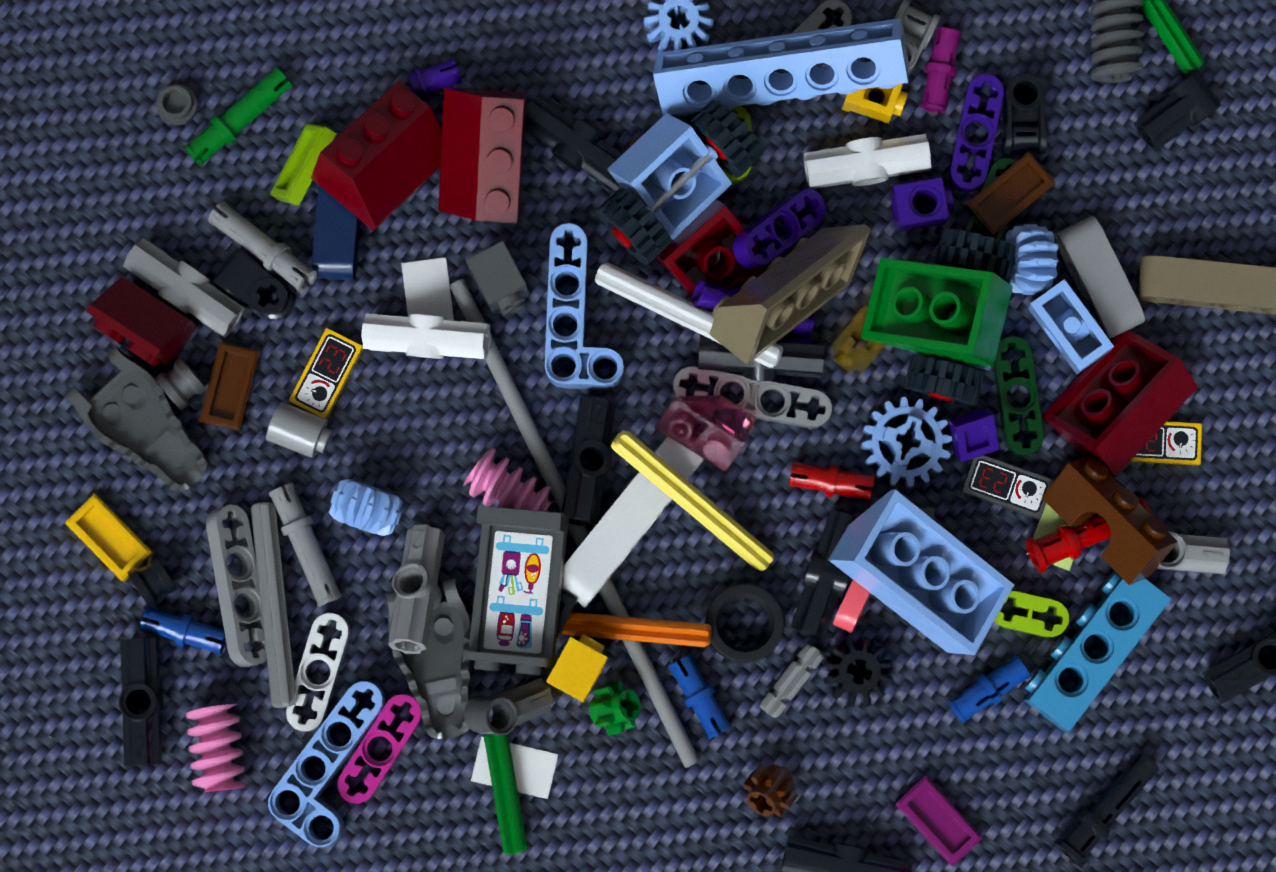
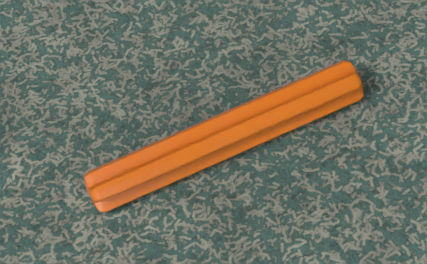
[561,612,712,647]

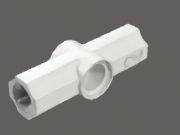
[803,134,931,189]
[361,314,491,359]

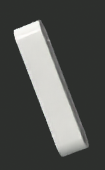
[562,425,710,608]

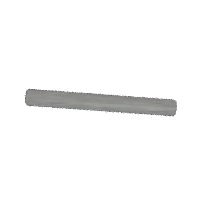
[251,502,296,708]

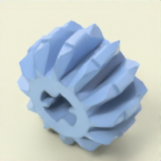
[644,0,713,53]
[1005,224,1059,295]
[329,479,403,536]

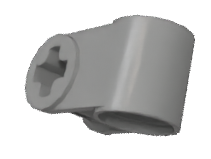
[894,0,941,77]

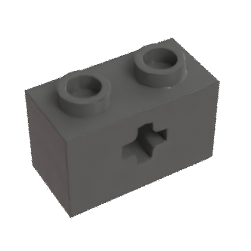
[466,241,530,317]

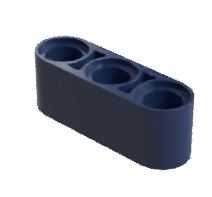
[312,186,361,281]

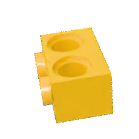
[546,634,609,703]

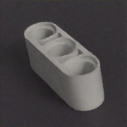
[1054,216,1145,339]

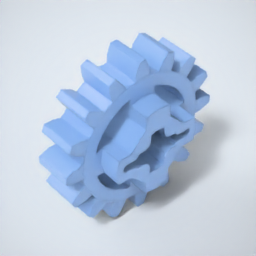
[861,397,952,488]

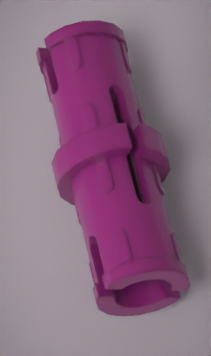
[920,27,962,113]

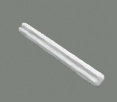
[595,263,783,368]

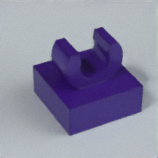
[949,408,999,462]

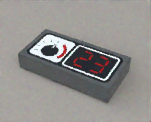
[961,455,1054,520]

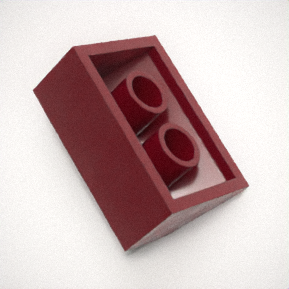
[311,81,442,231]
[438,87,527,224]
[1042,330,1198,477]

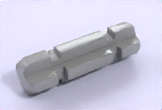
[760,644,824,718]

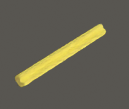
[611,430,774,571]

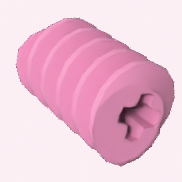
[463,448,555,512]
[185,704,246,792]

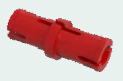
[789,460,875,501]

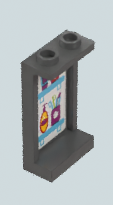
[463,506,569,675]

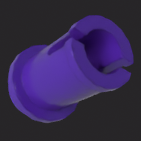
[407,58,462,99]

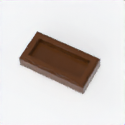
[965,152,1056,237]
[199,342,261,432]

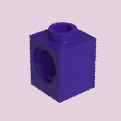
[889,177,954,233]

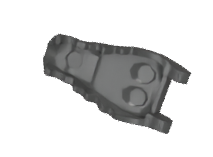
[64,347,207,492]
[385,577,471,739]

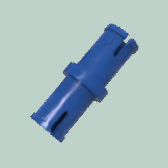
[140,606,226,655]
[668,654,732,739]
[947,655,1031,724]

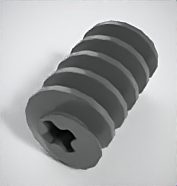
[1091,0,1143,83]

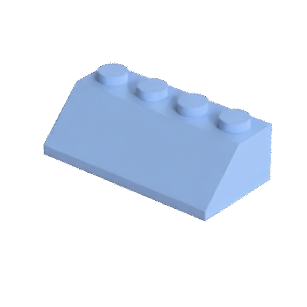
[828,490,1014,655]

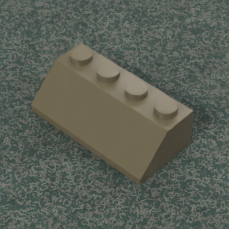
[709,224,871,365]

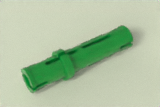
[183,67,293,167]

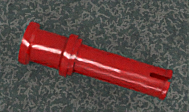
[1025,497,1152,574]

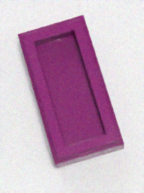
[894,775,982,866]

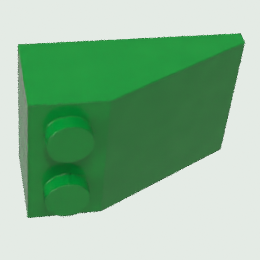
[860,258,1013,367]

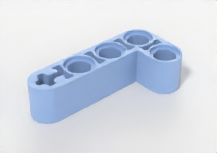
[545,223,624,390]
[268,681,386,847]

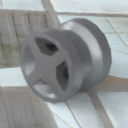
[155,357,207,410]

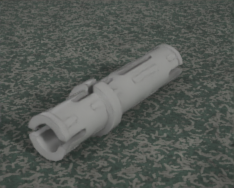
[208,202,317,293]
[268,483,343,607]

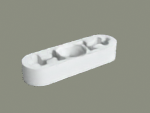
[286,613,351,731]

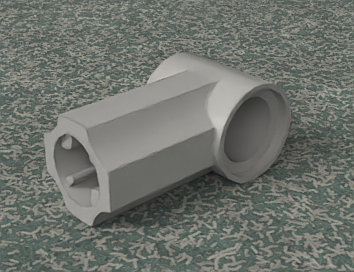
[1156,531,1230,575]

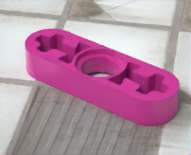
[338,694,422,804]

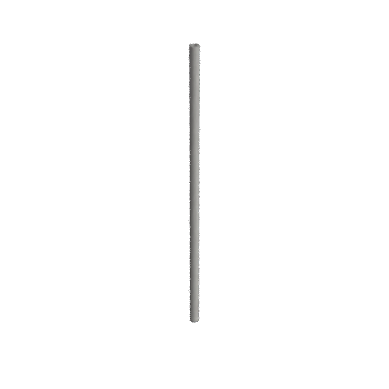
[449,279,700,768]

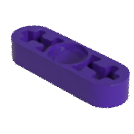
[948,74,1004,193]
[733,189,825,269]

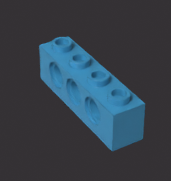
[1024,571,1171,732]

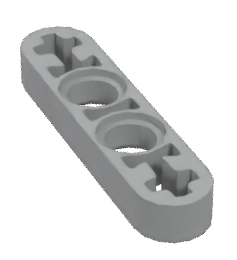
[673,367,832,428]
[206,504,267,667]

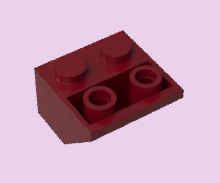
[86,276,198,367]

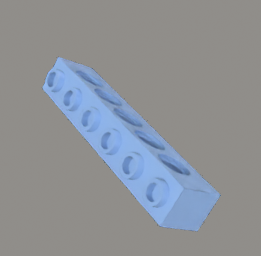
[653,18,909,116]

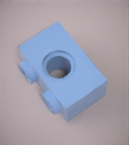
[1028,279,1114,375]

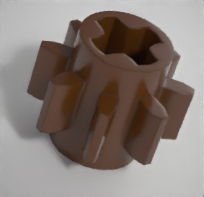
[743,764,798,817]

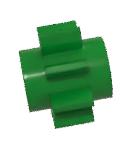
[589,681,641,736]

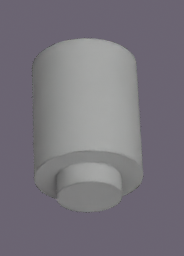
[266,402,333,458]

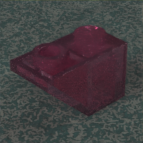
[654,395,756,471]

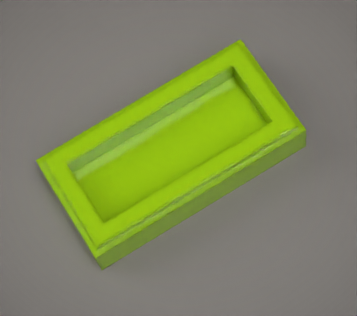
[270,123,337,206]

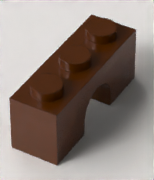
[1042,455,1178,586]

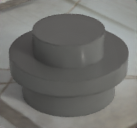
[156,84,198,125]

